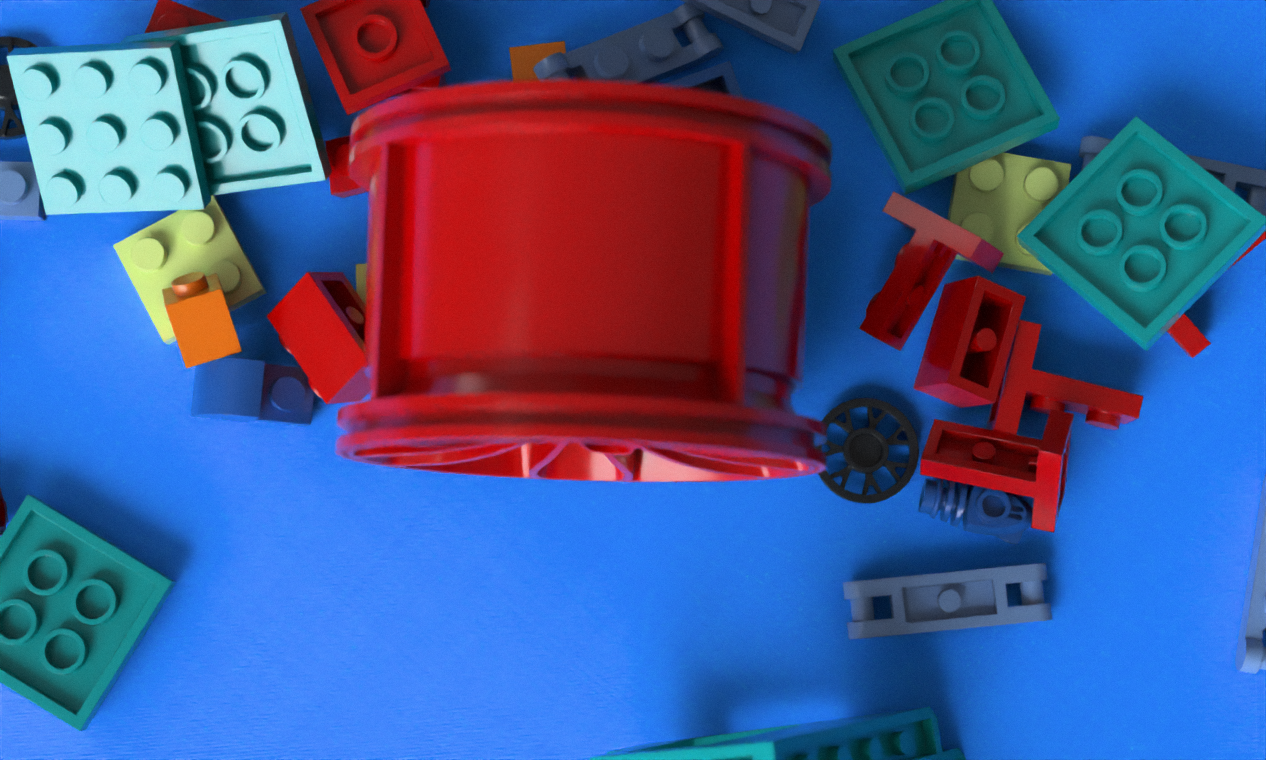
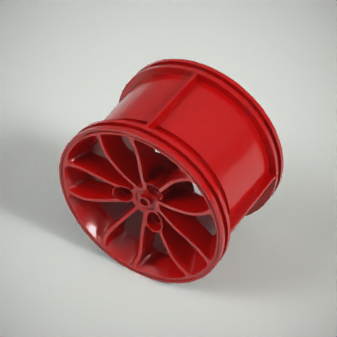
[335,80,832,482]

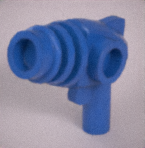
[918,478,1033,545]

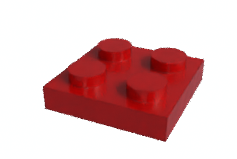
[300,0,451,115]

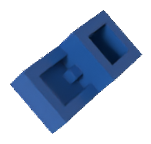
[191,358,314,427]

